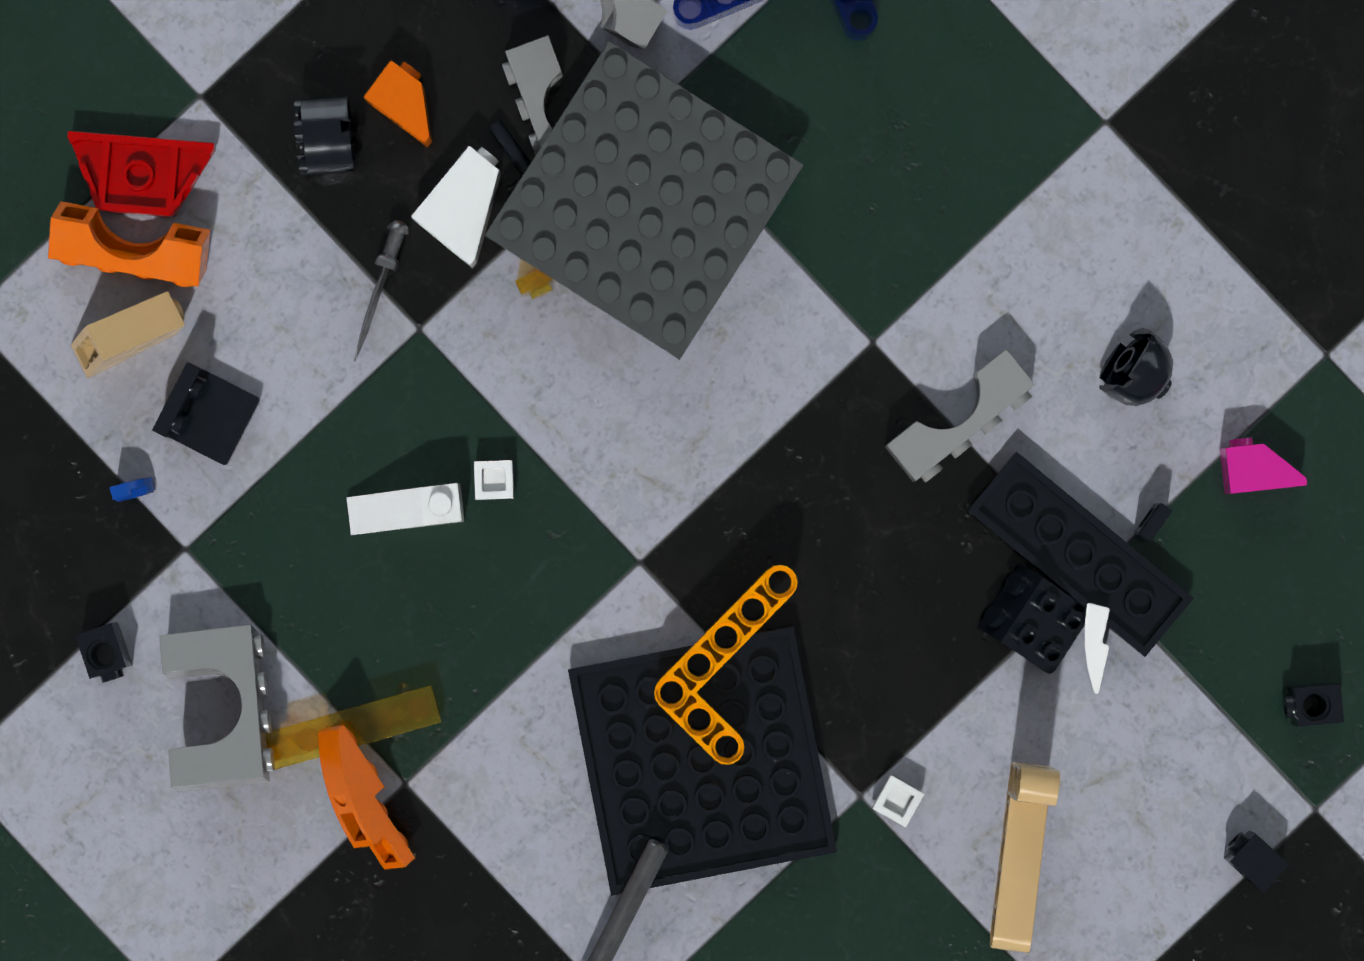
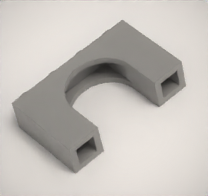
[159,625,275,792]

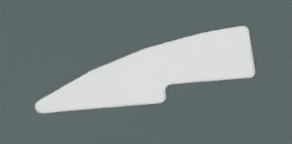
[1085,603,1110,694]

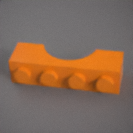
[48,201,211,287]

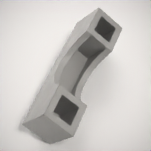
[600,0,667,50]
[502,36,563,155]
[885,349,1035,483]

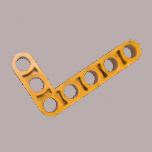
[654,565,798,765]

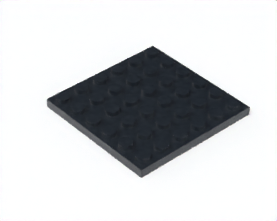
[568,626,837,896]

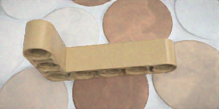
[990,762,1060,953]

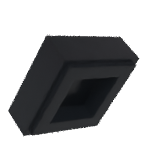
[1134,503,1173,542]

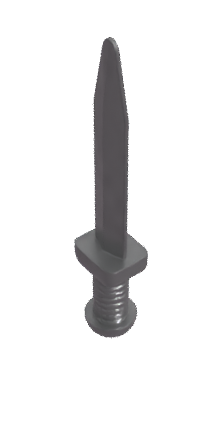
[354,220,409,362]

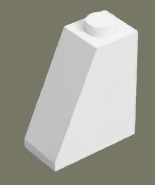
[411,146,501,269]

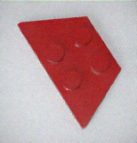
[67,131,216,218]

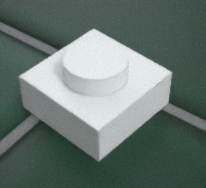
[474,460,514,500]
[872,774,924,827]

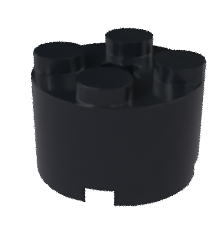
[294,96,356,176]

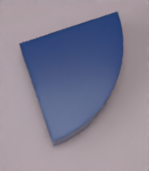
[109,477,156,502]

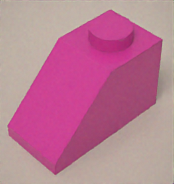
[1220,438,1307,494]

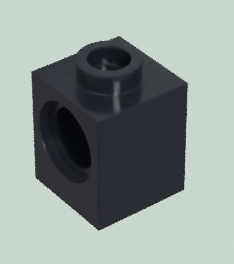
[75,622,132,683]
[1283,683,1344,727]
[1224,830,1290,893]

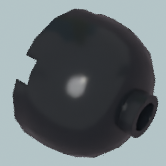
[1099,328,1173,406]

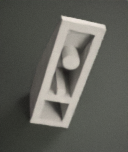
[346,483,465,535]

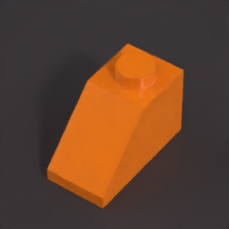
[364,61,432,147]

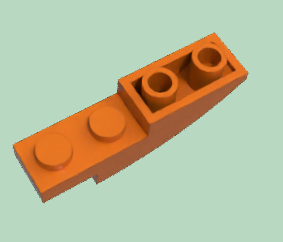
[318,724,415,870]

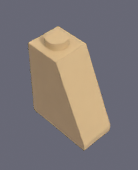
[71,291,185,379]

